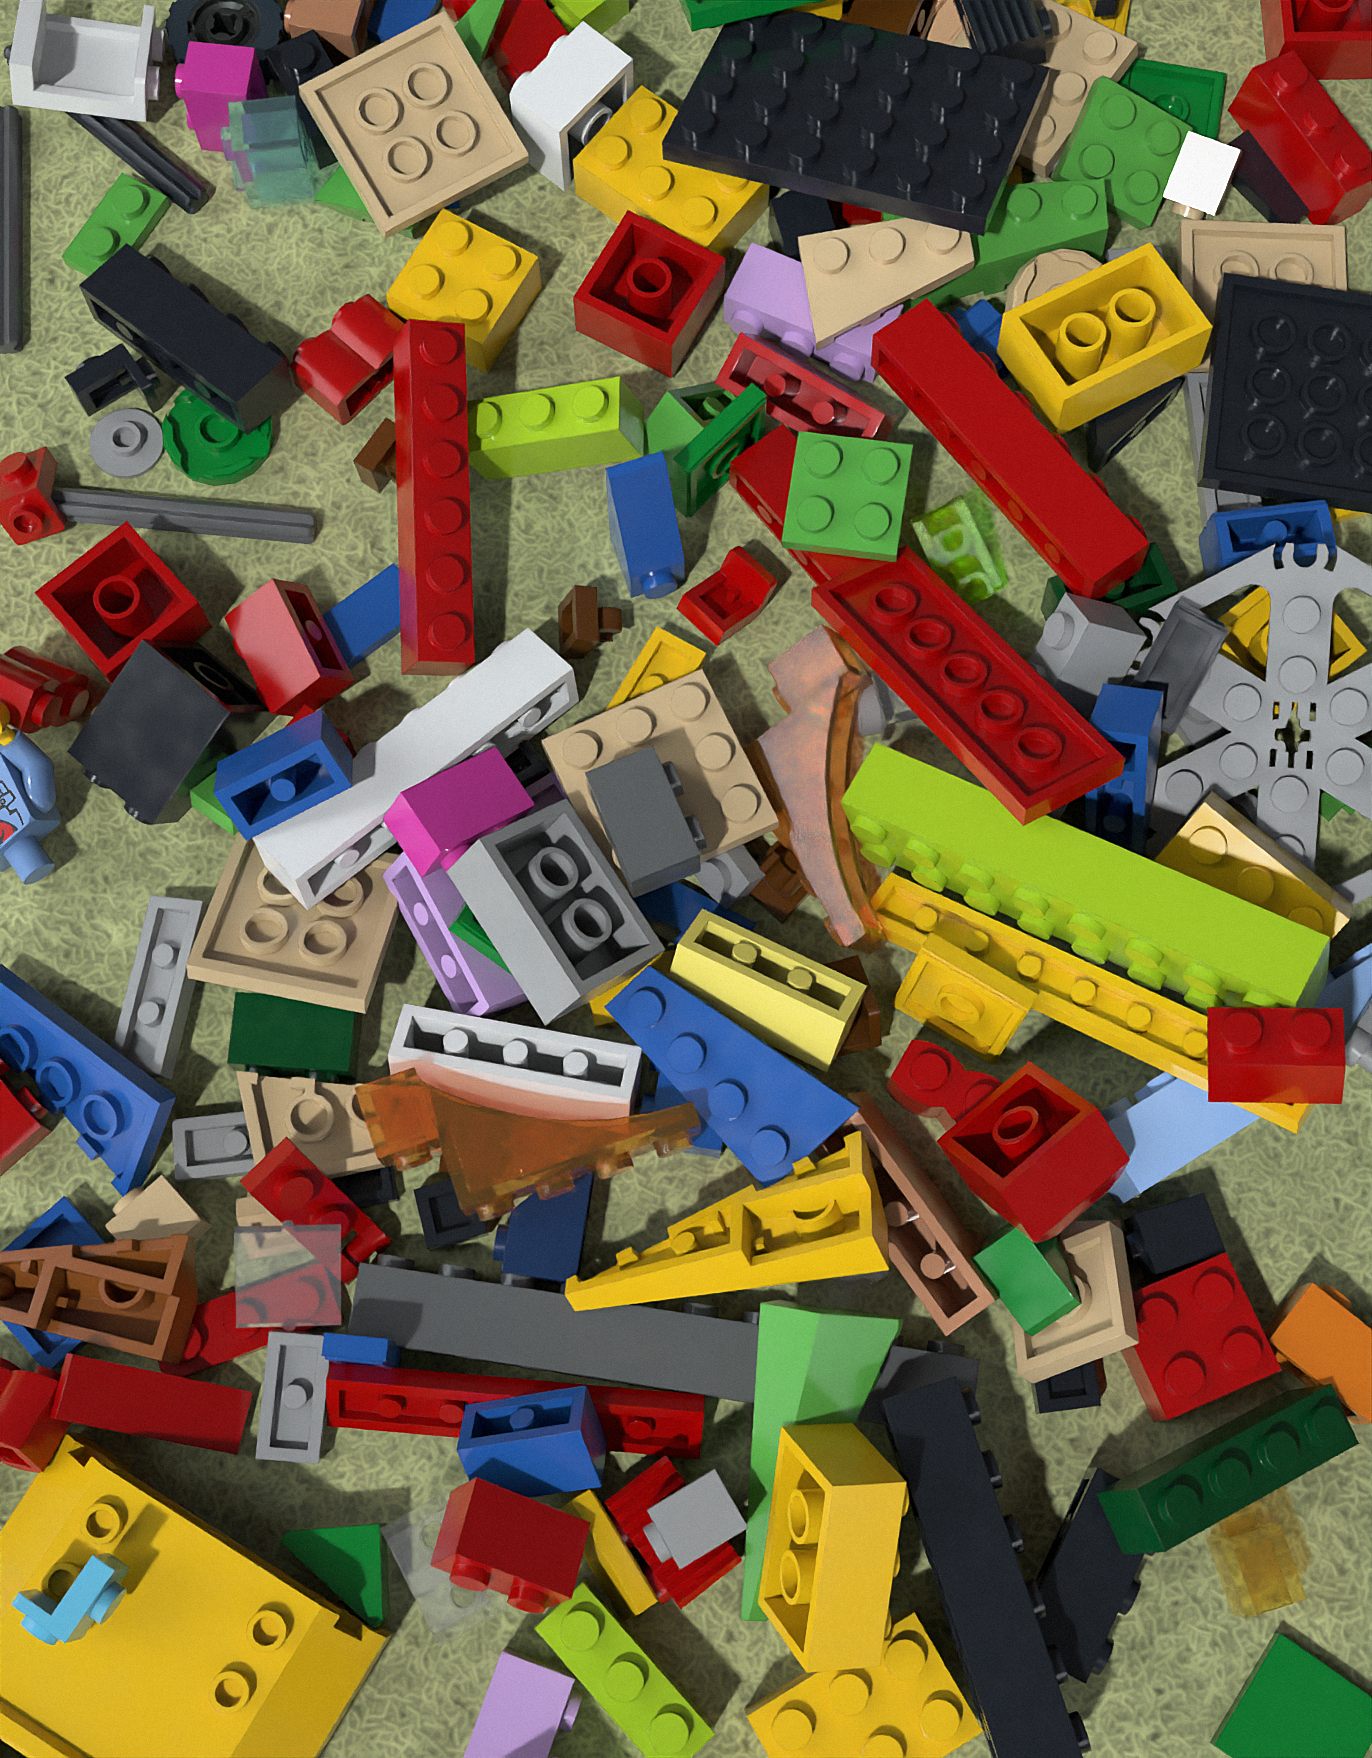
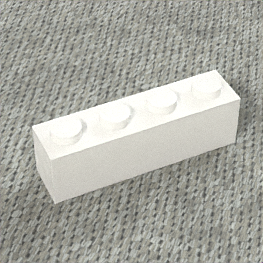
[388,1004,642,1136]

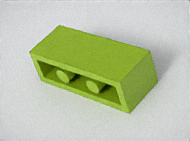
[467,376,644,479]
[534,1579,715,1758]

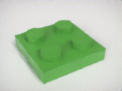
[1051,75,1193,230]
[781,431,913,562]

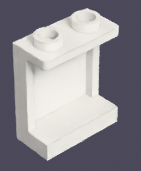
[9,0,166,122]

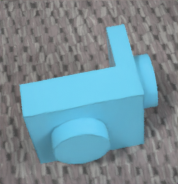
[11,1553,130,1645]

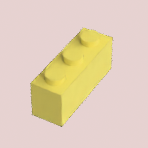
[669,908,867,1072]

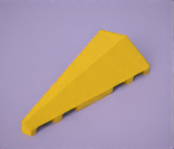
[565,1131,889,1312]

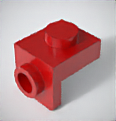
[0,446,66,545]
[676,546,777,646]

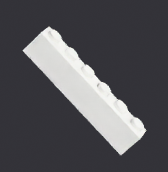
[253,628,579,910]

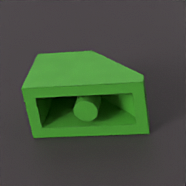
[643,382,737,480]

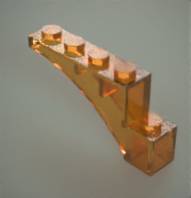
[743,624,889,954]
[355,1067,701,1221]

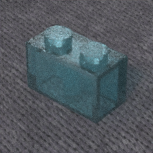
[221,95,315,210]

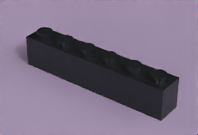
[877,1376,1091,1758]

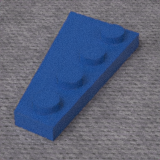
[0,964,176,1197]
[604,965,862,1188]

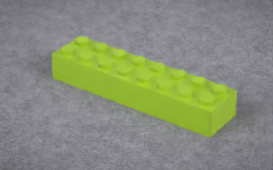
[840,742,1330,1014]

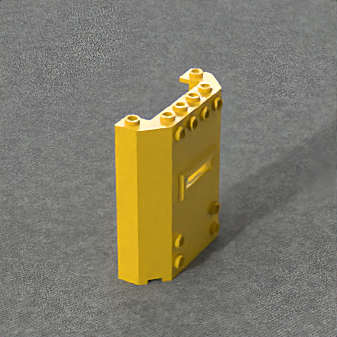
[0,1432,393,1758]

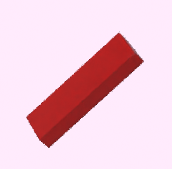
[50,1353,253,1455]

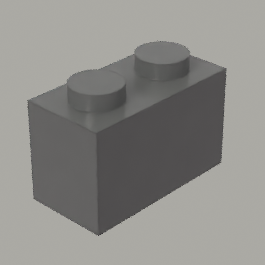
[585,746,707,898]

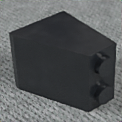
[67,639,278,825]

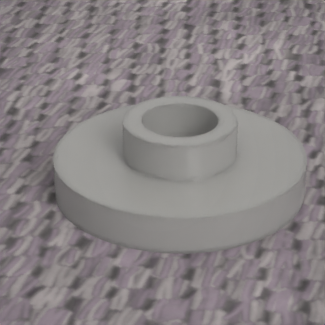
[89,408,164,479]

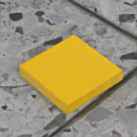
[891,932,1038,1064]

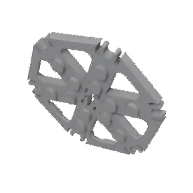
[1120,543,1372,904]

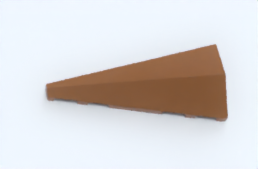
[0,1233,197,1366]

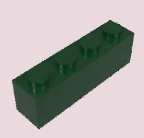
[1096,1384,1359,1554]

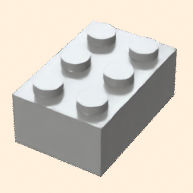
[446,798,666,1026]

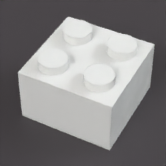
[509,21,634,191]

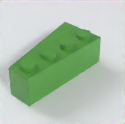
[881,179,1108,315]

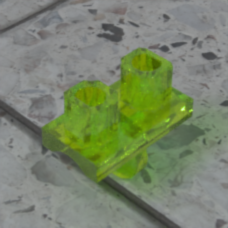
[909,495,1004,606]

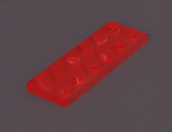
[811,545,1125,826]

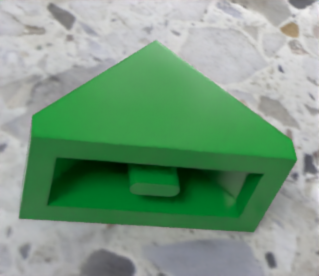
[971,1223,1082,1337]
[280,1523,390,1629]

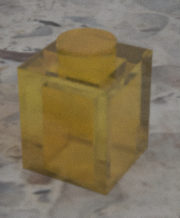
[1206,1512,1307,1619]

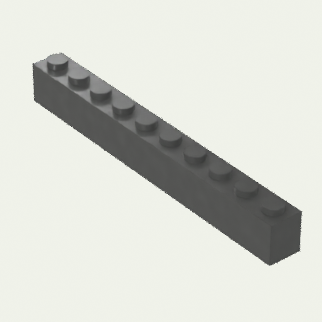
[347,1254,980,1425]

